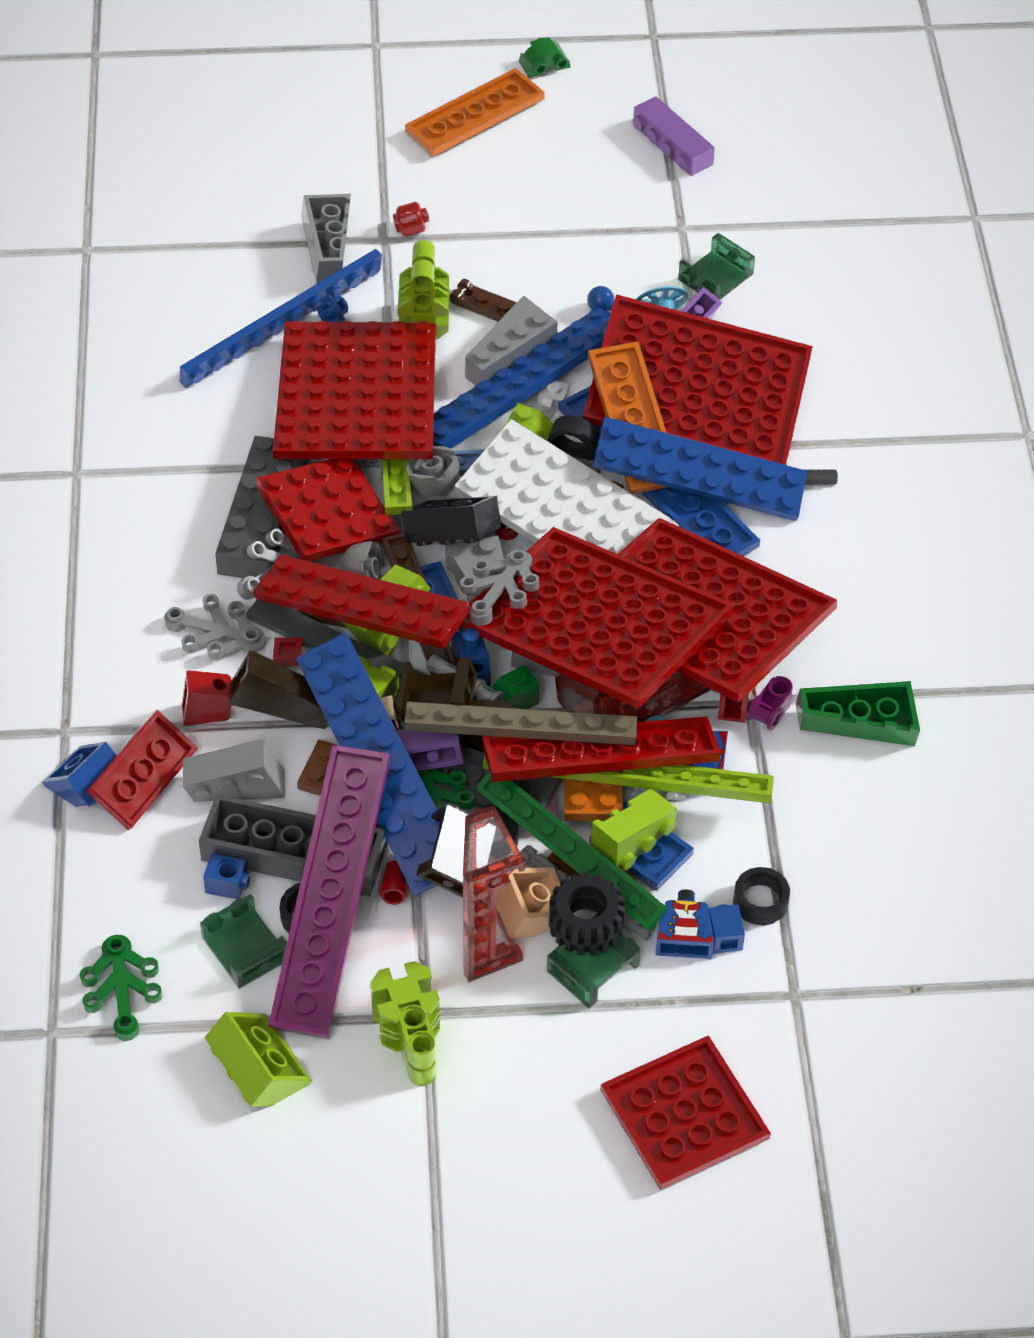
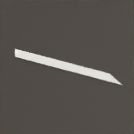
[369,843,391,918]

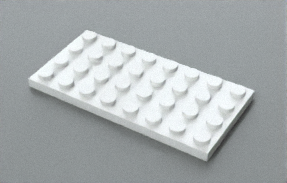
[453,419,679,554]

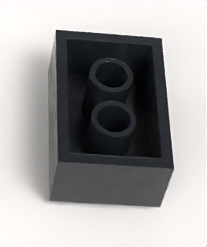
[401,496,501,546]

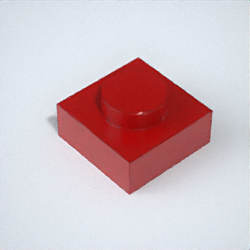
[273,637,303,666]

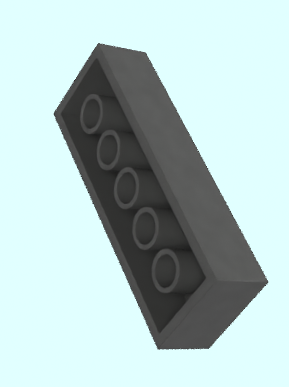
[215,436,307,578]
[198,794,386,897]

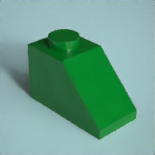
[491,665,539,709]

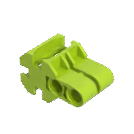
[398,240,450,339]
[370,961,440,1086]

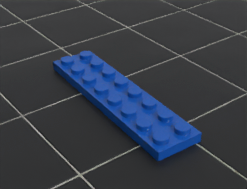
[593,417,807,521]

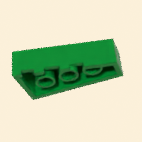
[795,681,920,746]

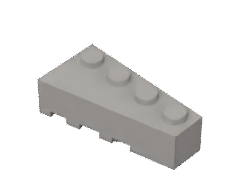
[301,193,351,284]
[465,295,558,386]
[445,536,504,603]

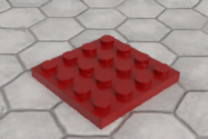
[255,459,400,561]
[600,1035,771,1190]

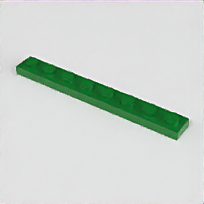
[475,772,669,932]

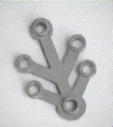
[237,529,313,600]
[460,550,539,626]
[164,594,266,660]

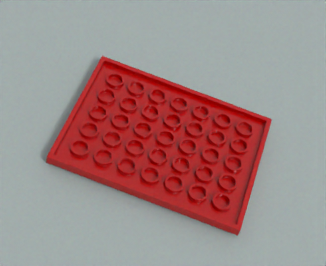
[582,294,813,465]
[273,321,436,459]
[618,517,837,702]
[459,527,735,709]

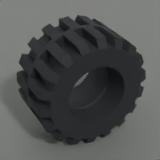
[549,873,625,956]

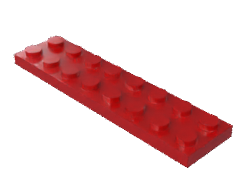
[253,554,470,649]
[482,716,721,782]

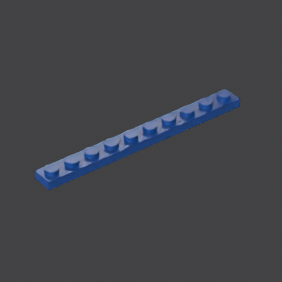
[179,248,382,388]

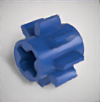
[317,293,349,322]

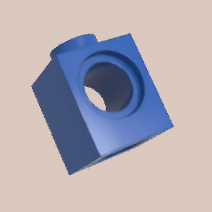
[203,853,251,900]
[709,904,745,954]

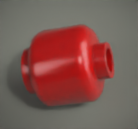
[392,202,430,237]

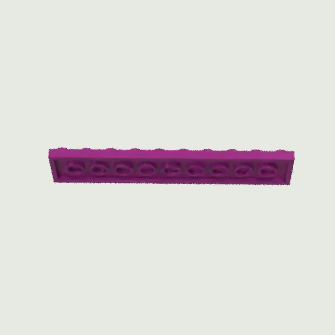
[268,745,391,1039]

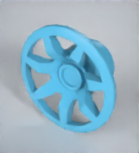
[636,286,688,310]

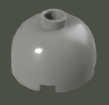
[406,446,460,496]
[337,541,385,579]

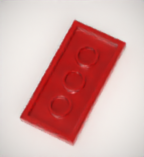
[86,709,198,830]

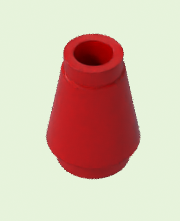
[379,860,408,905]

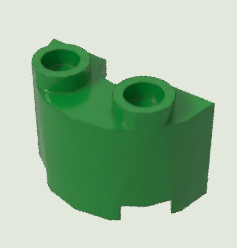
[518,37,571,78]

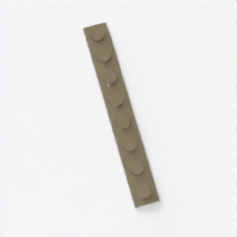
[405,702,637,745]

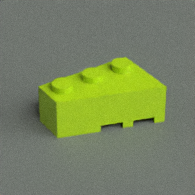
[342,565,431,655]
[591,788,677,870]

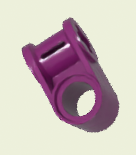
[746,676,793,731]

